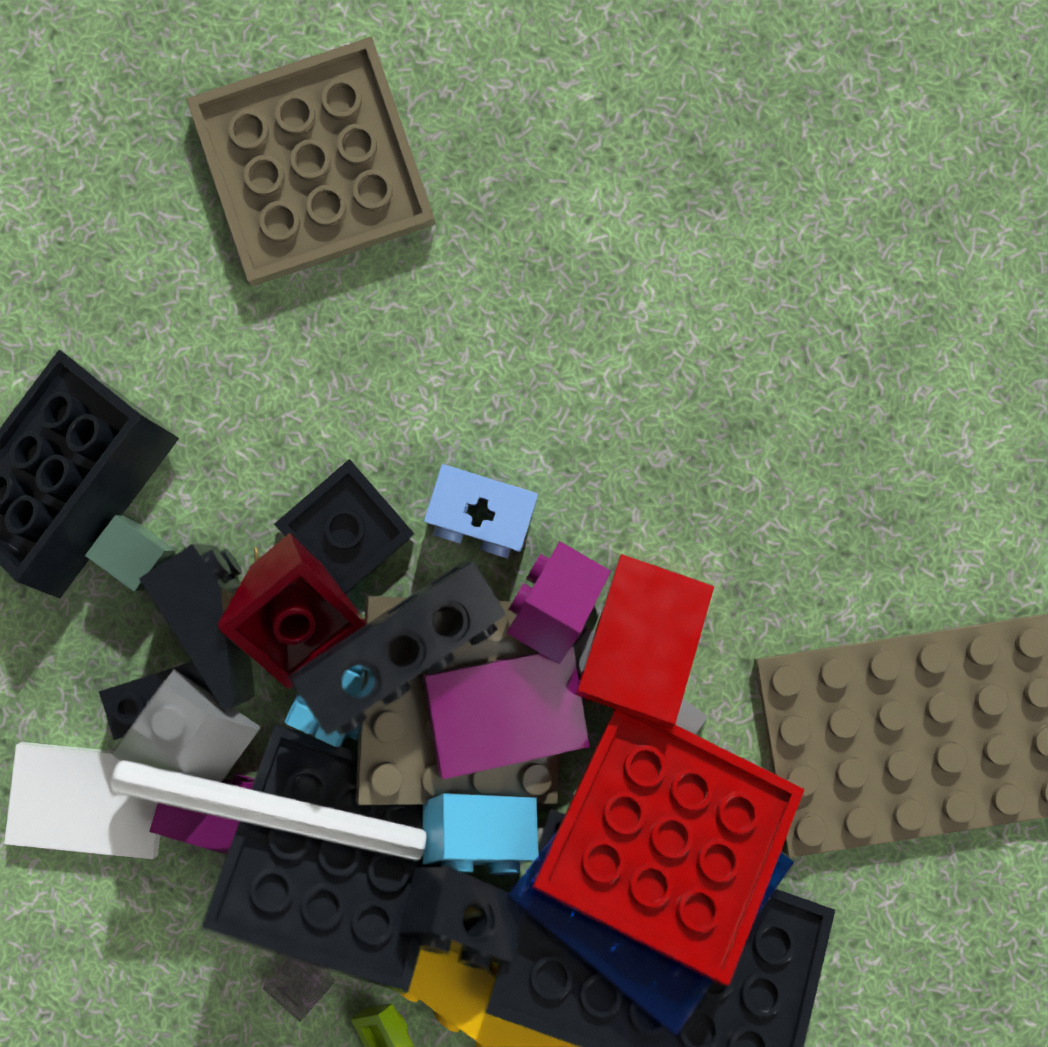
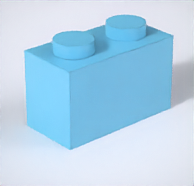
[423,794,539,875]

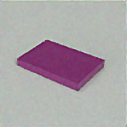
[422,647,590,780]

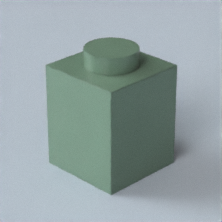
[85,515,176,592]

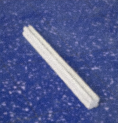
[111,760,426,861]

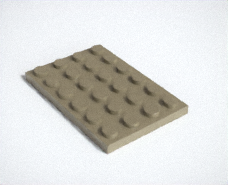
[754,613,1048,858]

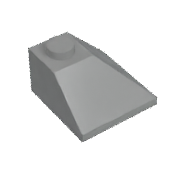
[112,669,260,783]

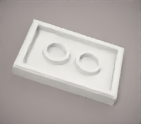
[4,742,160,859]

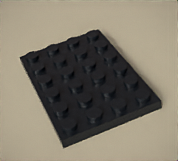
[484,809,835,1047]

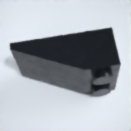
[139,544,255,711]

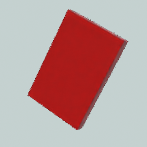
[575,554,714,728]

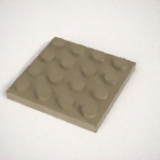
[186,36,436,287]
[355,596,559,805]

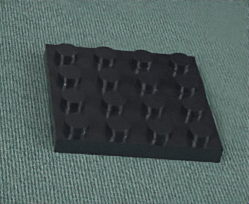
[200,725,442,994]

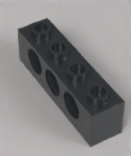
[287,561,507,736]

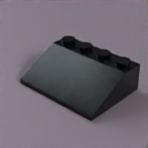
[0,349,179,599]

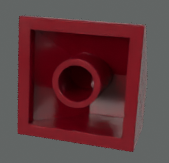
[218,533,366,690]

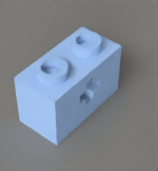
[424,464,538,559]

